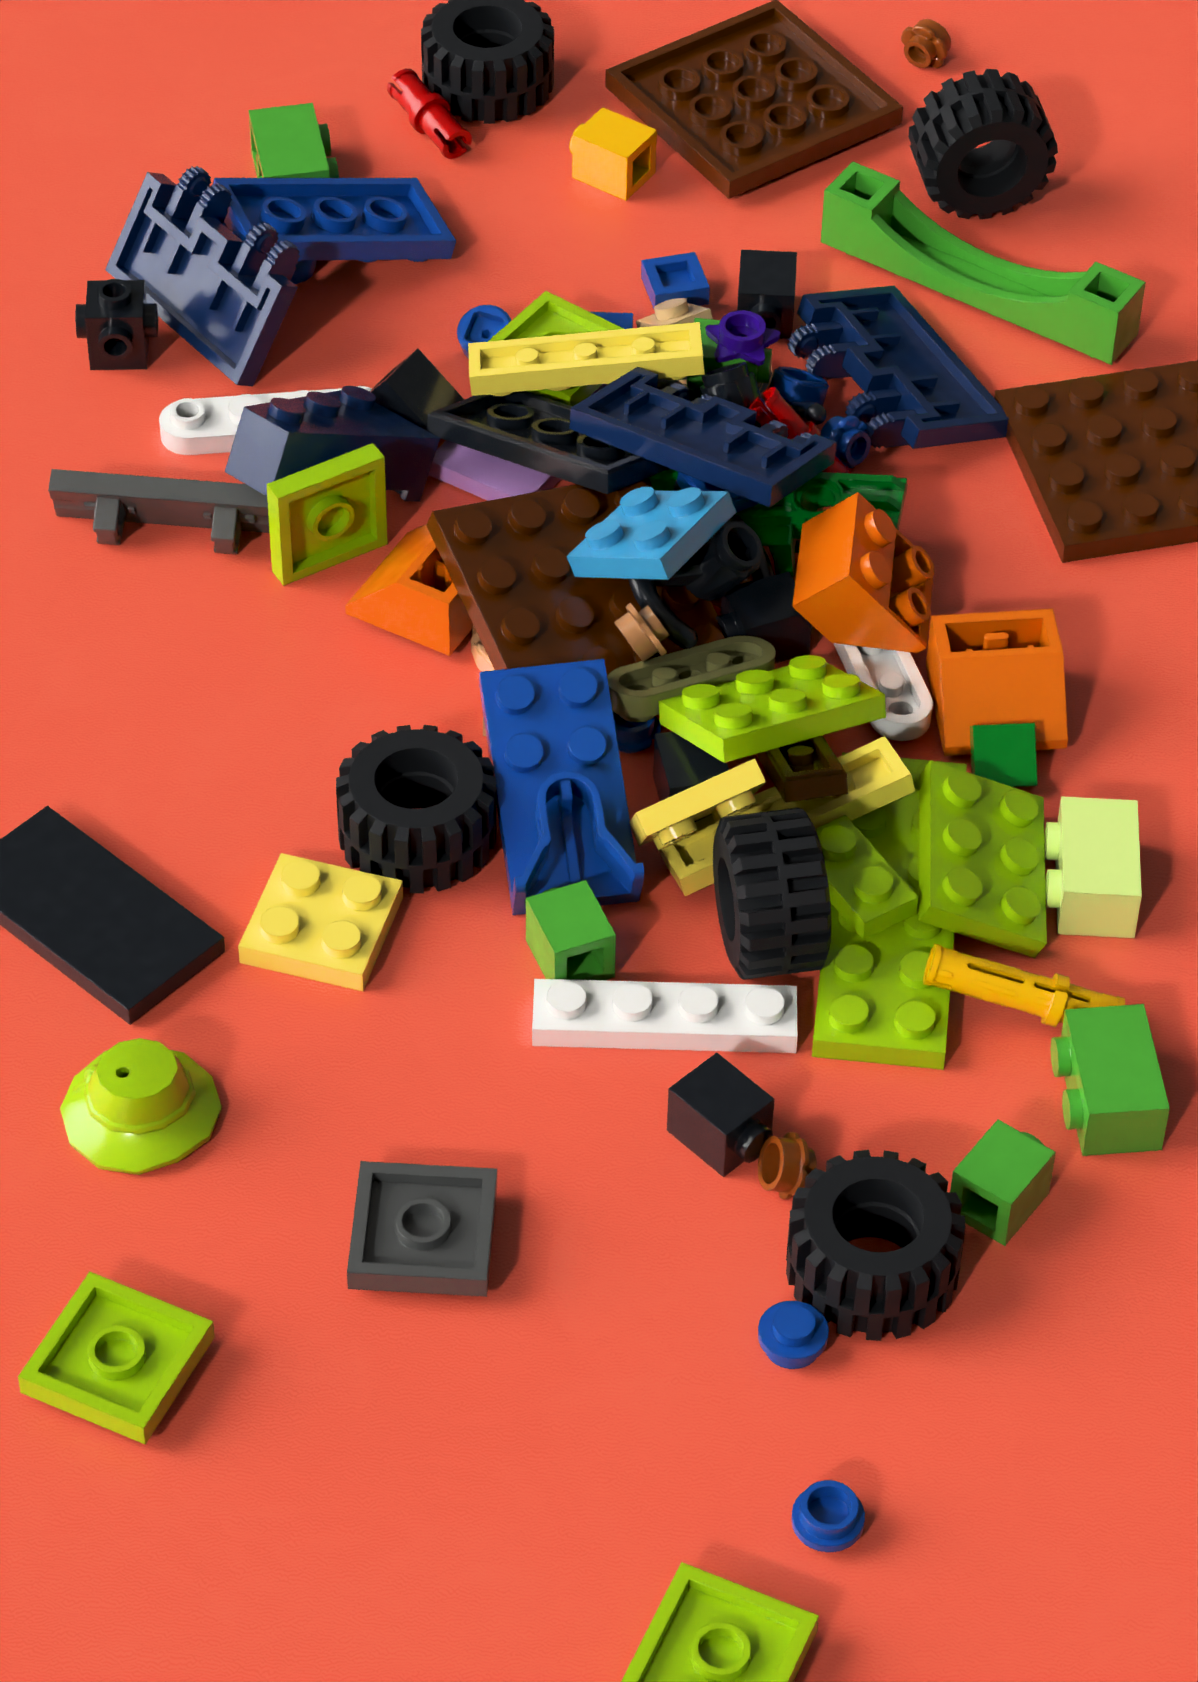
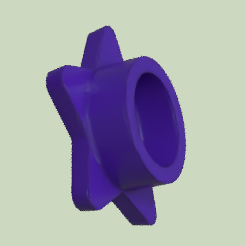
[705,310,781,366]

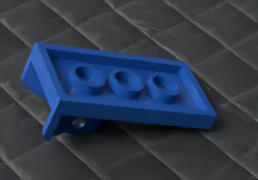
[213,178,456,284]
[479,659,644,915]

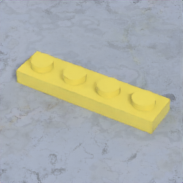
[468,322,705,396]
[659,736,915,896]

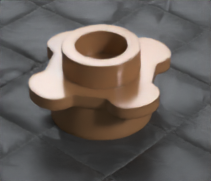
[614,603,669,662]

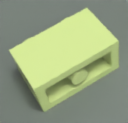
[1045,796,1142,938]

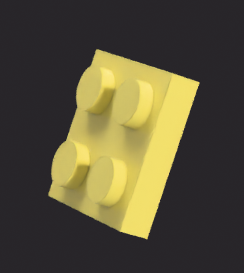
[629,758,766,851]
[238,853,403,991]

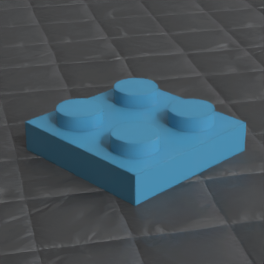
[566,487,736,580]

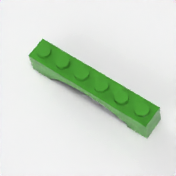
[821,162,1146,365]

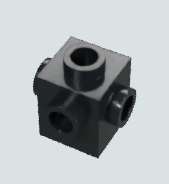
[75,279,158,370]

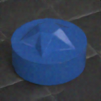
[457,305,511,359]
[769,367,829,406]

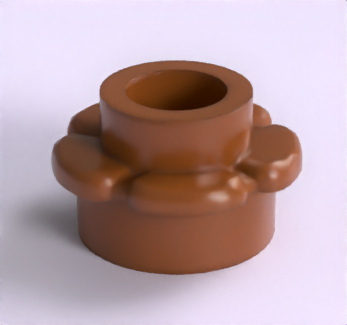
[901,19,951,68]
[758,1132,817,1200]

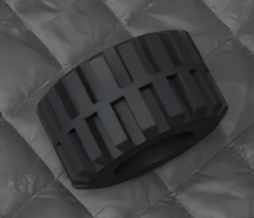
[421,0,554,124]
[908,69,1058,219]
[336,725,496,893]
[713,807,831,980]
[786,1150,965,1341]

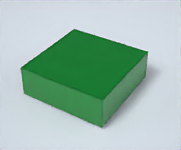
[970,723,1038,787]

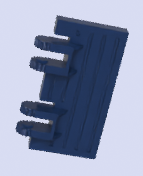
[105,166,300,386]
[787,285,1009,449]
[569,367,837,507]

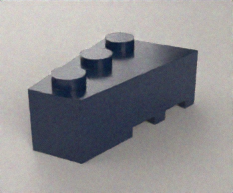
[225,386,440,502]

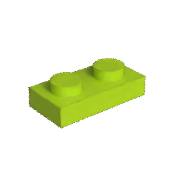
[816,815,919,940]

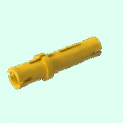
[923,944,1125,1027]

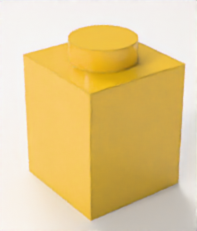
[569,107,657,201]

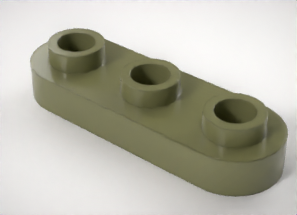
[607,636,776,722]

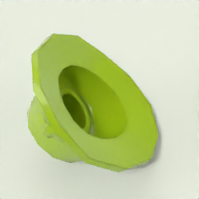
[60,1038,222,1175]

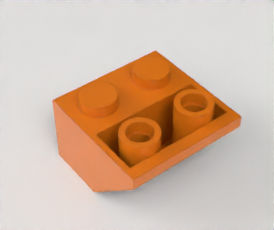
[792,492,935,653]
[345,524,473,656]
[926,608,1068,756]

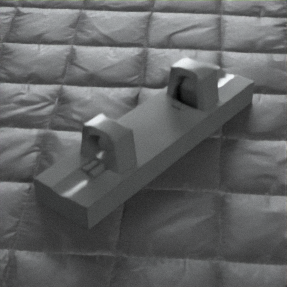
[48,469,270,555]

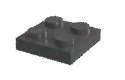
[347,1161,497,1297]

